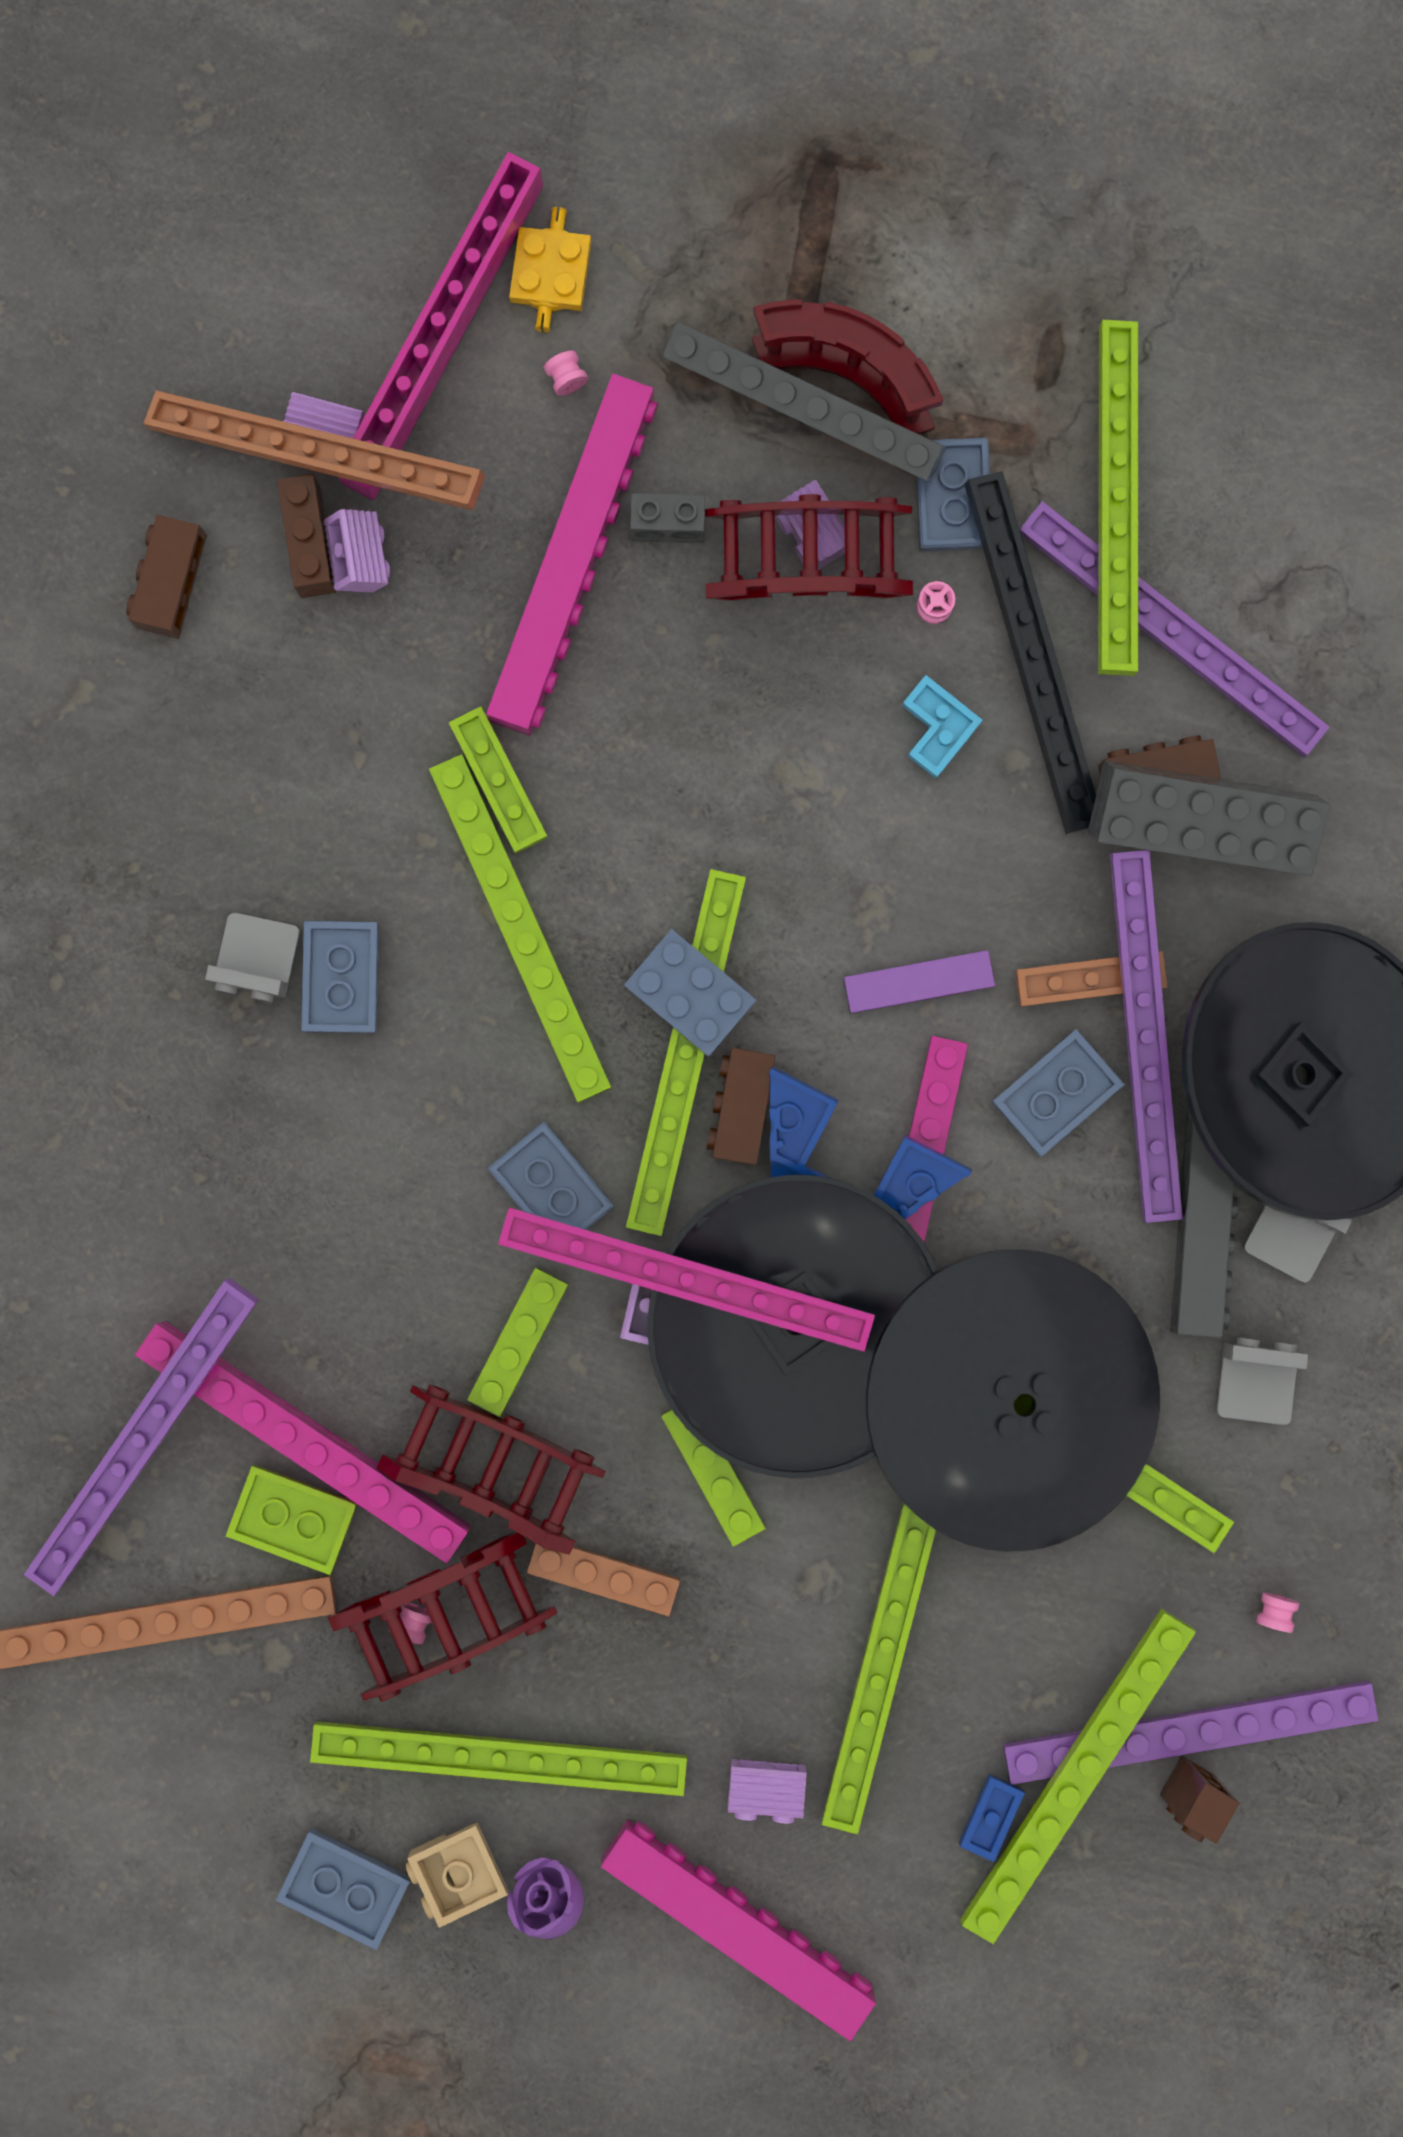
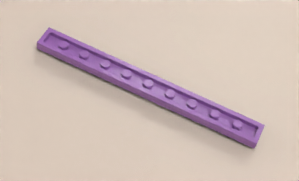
[1019,501,1329,758]
[1110,850,1183,1223]
[24,1278,260,1597]
[1003,1680,1379,1785]

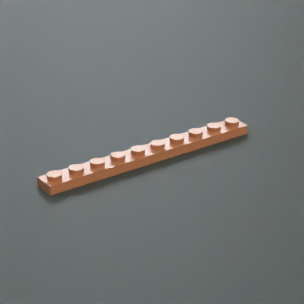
[143,390,485,511]
[0,1574,337,1669]

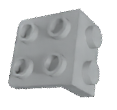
[205,913,300,1002]
[1243,1205,1352,1283]
[1216,1337,1308,1425]

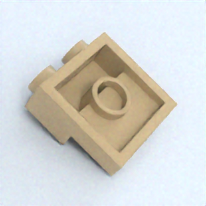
[406,1822,509,1928]

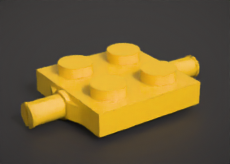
[509,207,592,333]

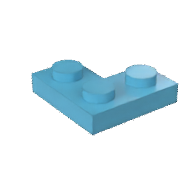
[902,675,983,779]

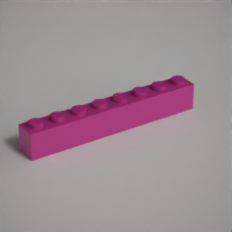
[601,1819,876,2042]

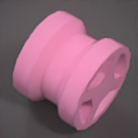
[544,350,589,396]
[916,581,956,624]
[1256,1592,1300,1633]
[389,1602,432,1645]

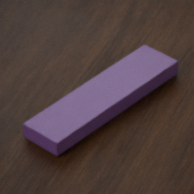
[843,950,995,1014]

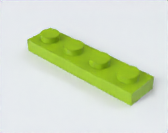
[448,706,548,854]
[467,1267,569,1417]
[661,1409,766,1547]

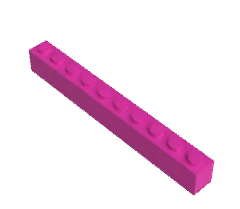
[338,152,543,501]
[486,373,658,736]
[135,1321,472,1564]

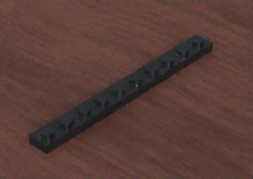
[965,471,1096,834]

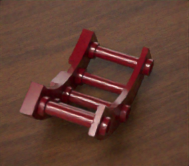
[752,299,943,434]
[705,494,913,601]
[377,1384,606,1555]
[328,1532,557,1702]

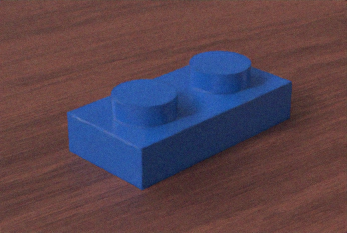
[958,1774,1025,1862]

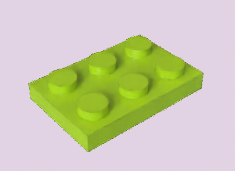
[226,1464,358,1575]

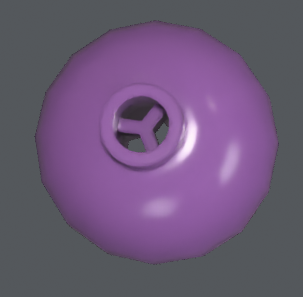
[507,1858,585,1940]

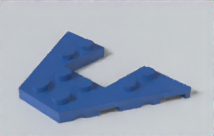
[769,1066,972,1219]

